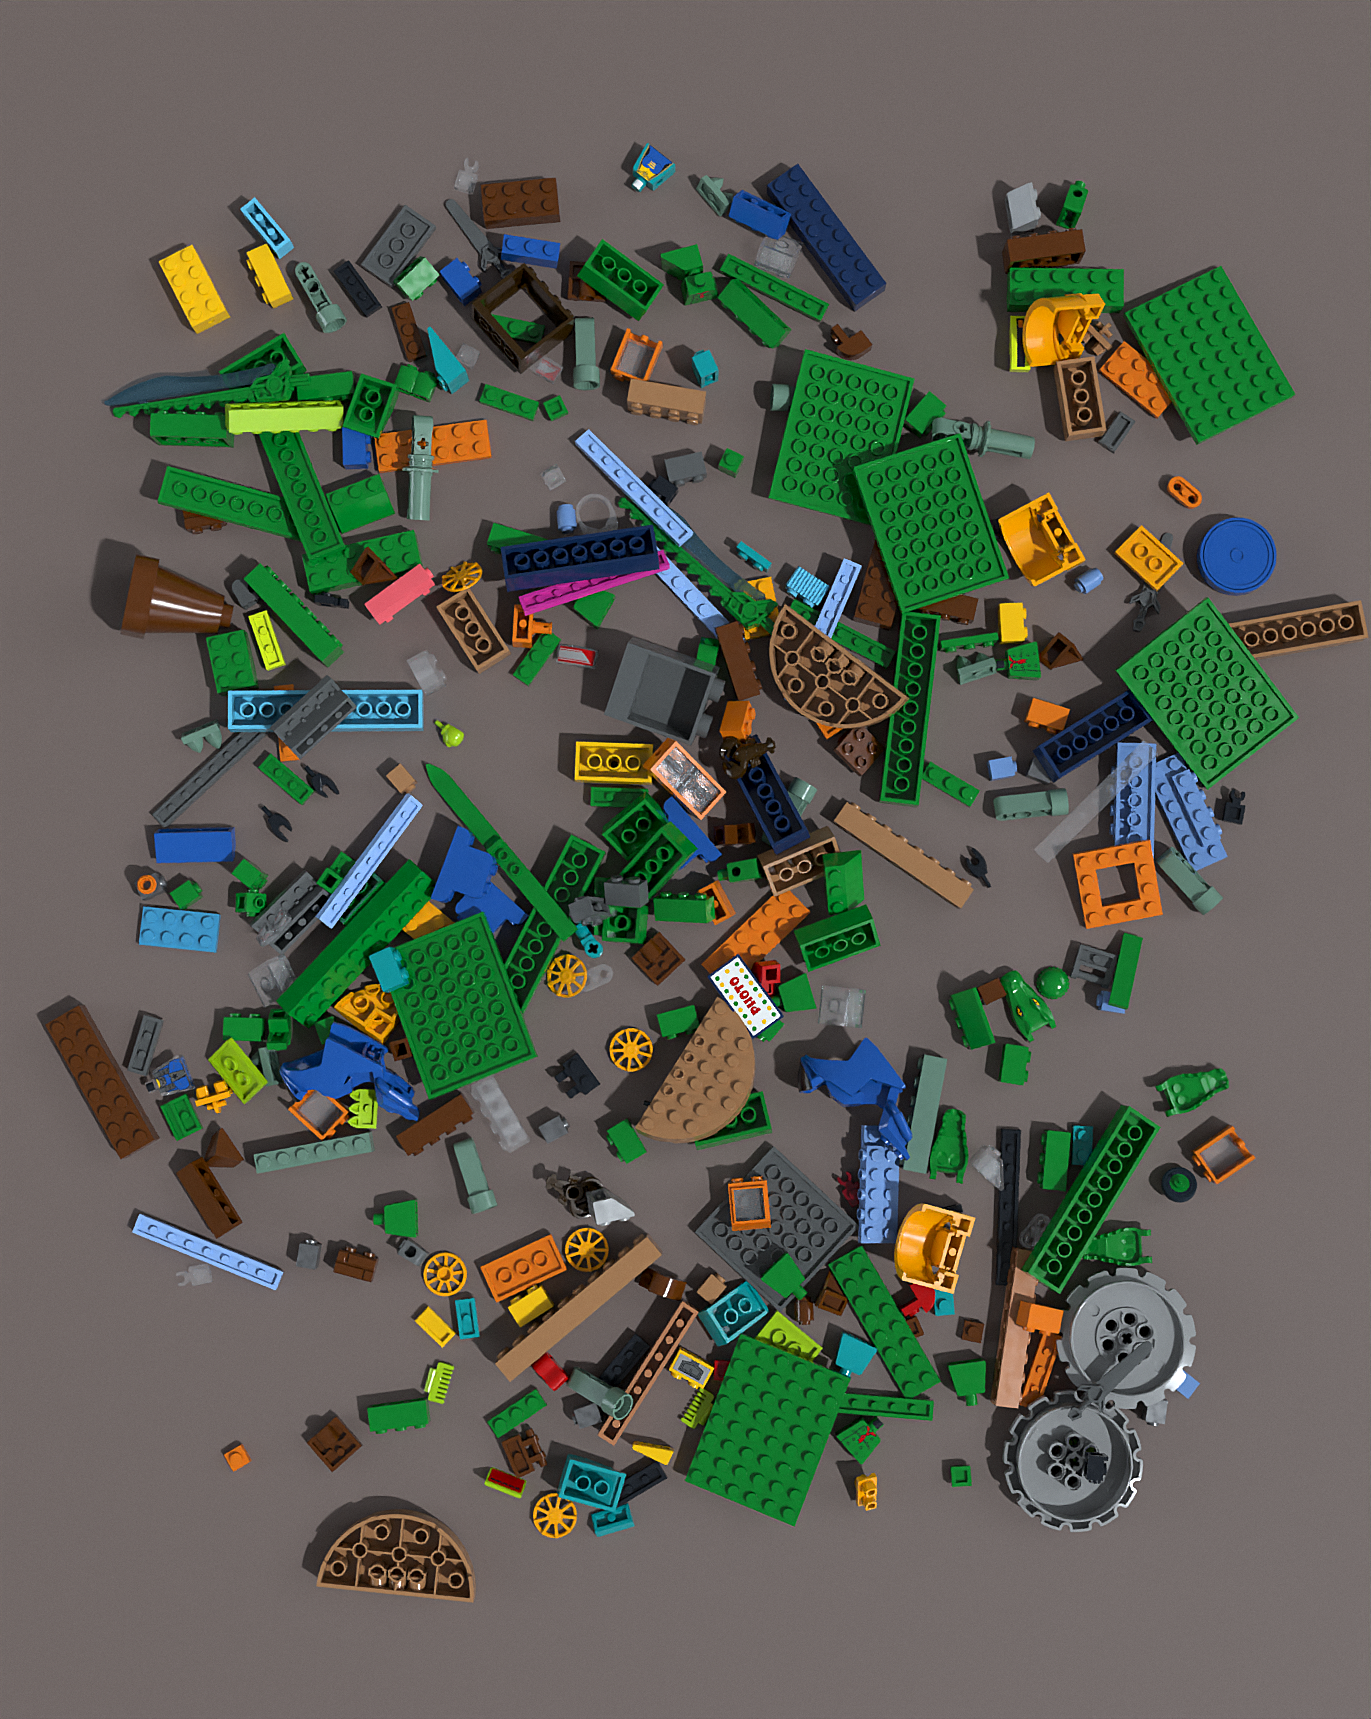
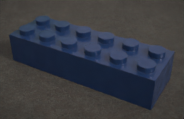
[1033,690,1153,783]
[725,734,810,855]

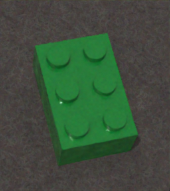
[206,630,259,697]

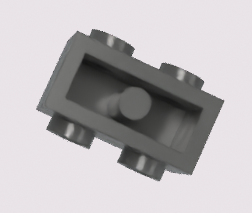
[568,896,611,926]

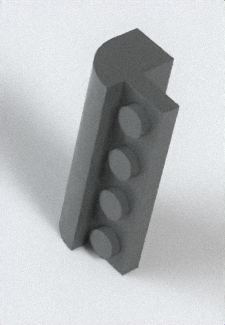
[270,675,357,759]
[250,869,332,955]

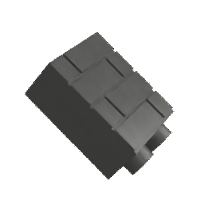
[604,636,726,746]

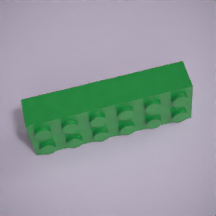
[1007,268,1124,313]
[302,530,424,596]
[243,563,344,667]

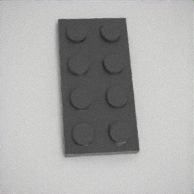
[361,205,436,288]

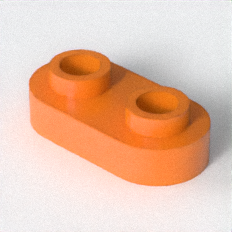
[1167,476,1202,509]

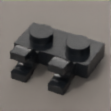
[555,1053,600,1099]

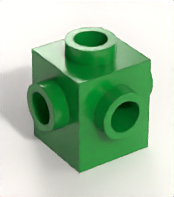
[235,889,267,917]

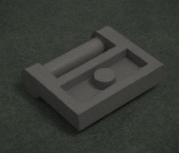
[1070,944,1118,989]

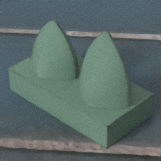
[696,175,733,217]
[957,652,996,685]
[181,719,222,753]
[250,1047,283,1087]

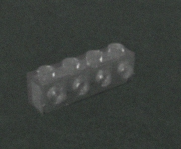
[470,1075,531,1153]

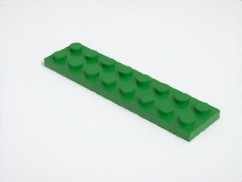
[259,431,346,563]
[157,466,301,542]
[828,1245,941,1399]

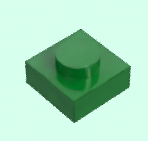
[543,395,568,422]
[950,1465,972,1487]

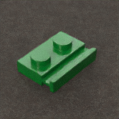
[160,1094,203,1141]

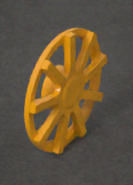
[442,561,482,592]
[547,954,587,998]
[609,1028,653,1072]
[565,1228,609,1272]
[423,1252,467,1296]
[533,1493,577,1539]

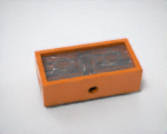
[642,738,726,820]

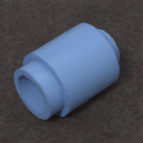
[556,504,577,534]
[1074,568,1103,594]

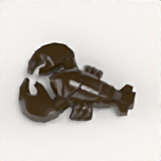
[720,737,776,779]
[545,1173,603,1219]

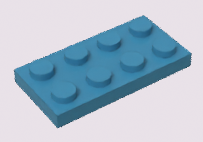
[139,906,221,953]

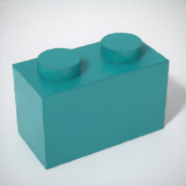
[692,350,719,388]
[369,947,409,993]

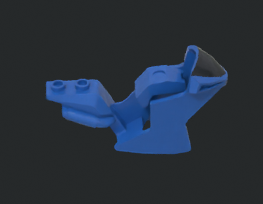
[280,1022,420,1121]
[798,1038,913,1161]

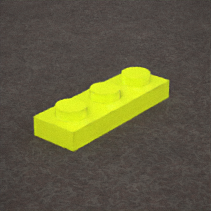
[248,610,286,671]

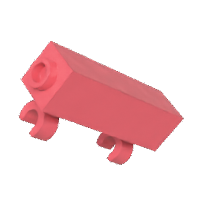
[364,564,435,625]

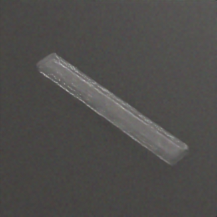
[1034,740,1158,863]

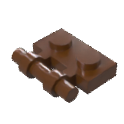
[501,1428,547,1479]

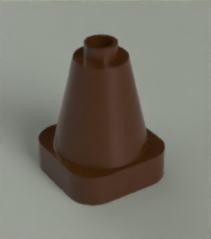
[120,554,234,639]

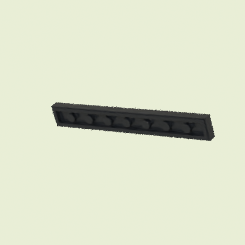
[995,1129,1021,1286]

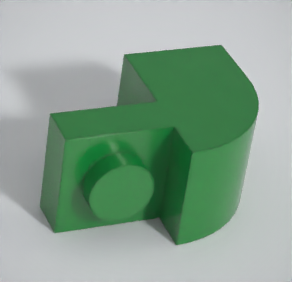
[697,637,719,665]
[316,851,356,894]
[266,1009,292,1051]

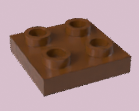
[568,261,606,302]
[833,727,885,776]
[632,932,686,986]
[307,1415,363,1472]

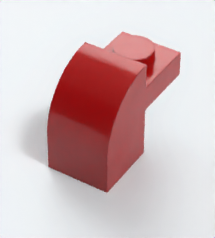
[751,960,780,997]
[900,1283,935,1317]

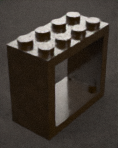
[471,263,574,374]

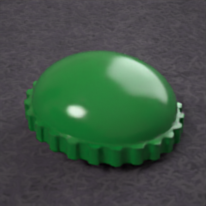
[1036,967,1070,1000]

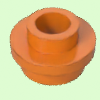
[137,875,157,894]

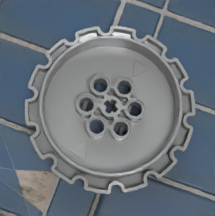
[1056,1267,1196,1409]
[1003,1389,1143,1532]

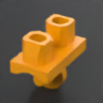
[195,1079,233,1114]
[854,1473,877,1511]

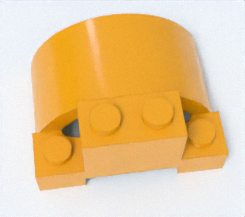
[1022,293,1105,367]
[998,492,1086,587]
[894,1203,975,1294]

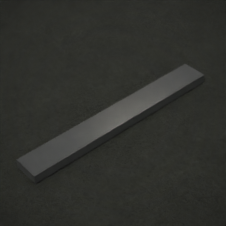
[152,732,270,829]

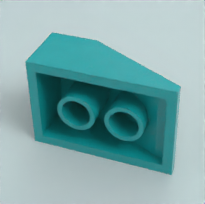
[427,326,469,394]
[697,1281,770,1346]
[557,1453,626,1512]

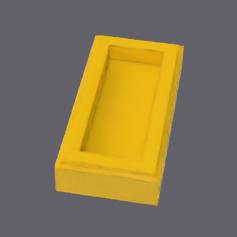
[415,1306,456,1348]

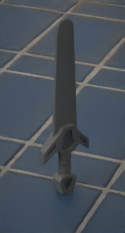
[446,199,511,279]
[1129,533,1173,633]
[1067,1341,1153,1421]

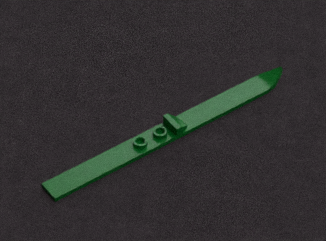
[426,763,578,942]

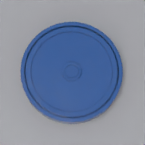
[1197,517,1277,596]

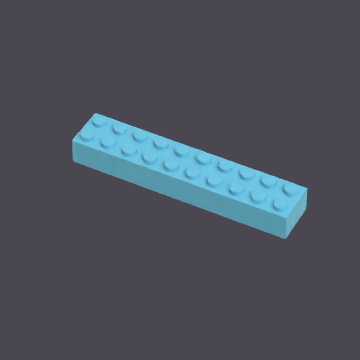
[228,690,424,732]

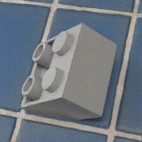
[1005,182,1041,236]
[586,1188,635,1226]

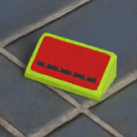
[484,1467,527,1499]

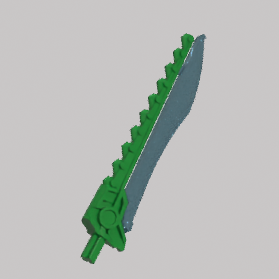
[104,359,311,418]
[618,490,781,636]

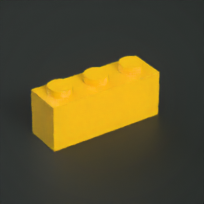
[246,243,293,309]

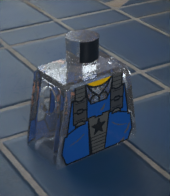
[145,1055,196,1096]

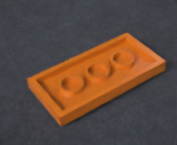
[1099,341,1172,419]
[480,1234,567,1303]

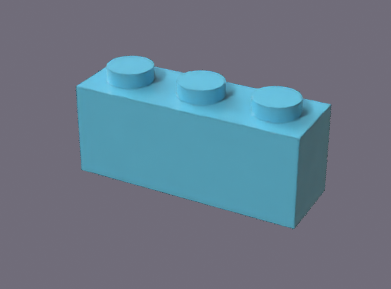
[240,197,294,259]

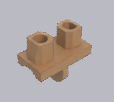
[1083,322,1113,356]

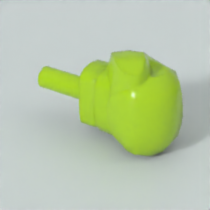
[435,720,464,748]

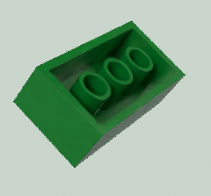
[577,239,664,321]
[219,333,307,403]
[150,411,235,448]
[619,821,698,900]
[794,904,881,972]
[695,1091,772,1151]

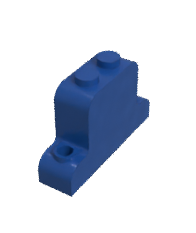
[662,796,722,871]
[431,826,498,903]
[455,881,529,935]

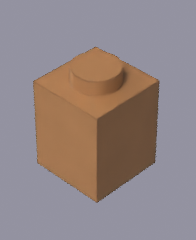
[386,763,417,795]
[697,1272,727,1305]

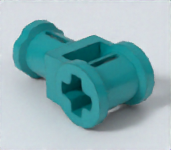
[575,924,603,958]

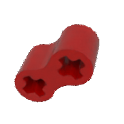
[531,1352,569,1391]

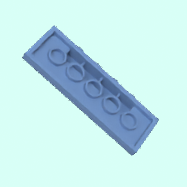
[1109,742,1156,859]
[1155,753,1228,871]
[857,1125,899,1243]

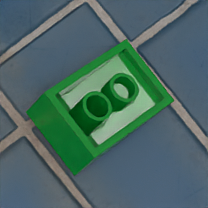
[342,373,400,439]

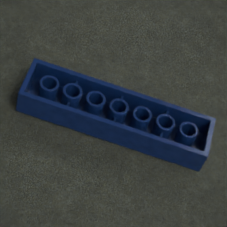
[767,164,887,312]
[501,525,660,592]

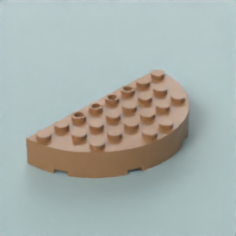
[769,604,909,729]
[635,997,756,1143]
[316,1509,476,1603]

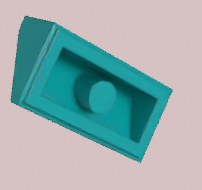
[591,1503,635,1537]

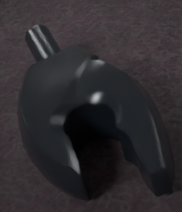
[304,765,339,798]
[261,806,292,842]
[965,848,991,889]

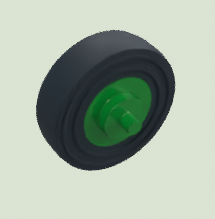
[1161,1167,1197,1203]

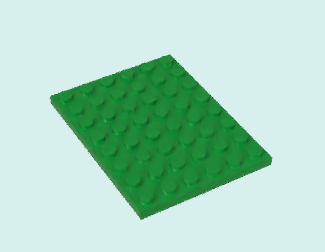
[1123,266,1296,445]
[768,349,915,526]
[852,433,1009,614]
[1115,597,1299,790]
[391,912,538,1100]
[685,1333,851,1527]

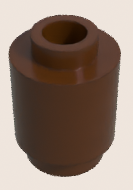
[794,1296,814,1325]

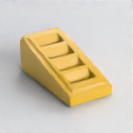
[632,1441,674,1465]

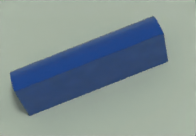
[154,827,236,863]

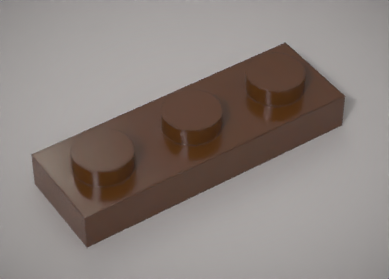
[391,302,427,362]

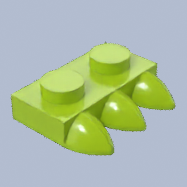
[347,1089,378,1129]

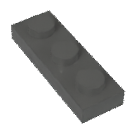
[127,1015,164,1076]

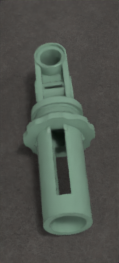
[402,415,439,520]
[932,417,1035,459]

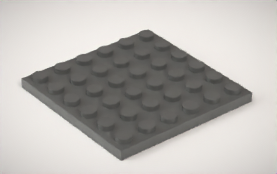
[695,1146,859,1312]

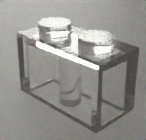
[406,650,447,696]

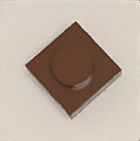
[906,1315,924,1338]
[961,1319,984,1343]

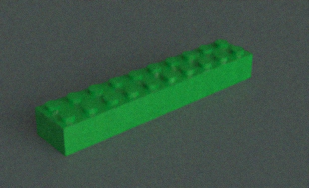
[879,612,941,807]
[504,835,606,1016]
[276,859,436,1029]
[1021,1105,1161,1294]

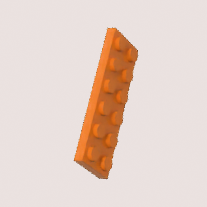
[374,420,492,473]
[701,891,810,974]

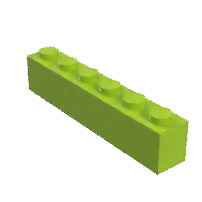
[225,400,343,435]

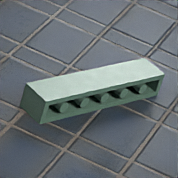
[899,1054,947,1174]
[254,1131,375,1174]

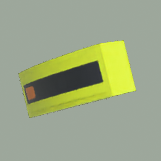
[1009,316,1030,372]

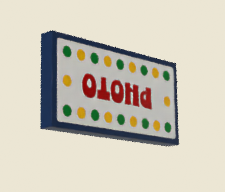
[707,954,784,1039]

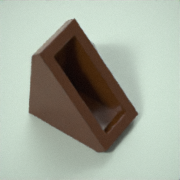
[350,547,398,586]
[1039,632,1084,670]
[204,1128,244,1168]
[814,1269,849,1316]

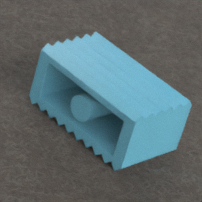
[785,566,830,608]

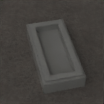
[1098,411,1136,454]

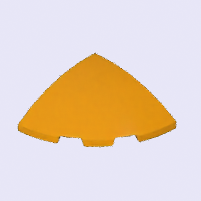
[334,984,400,1044]

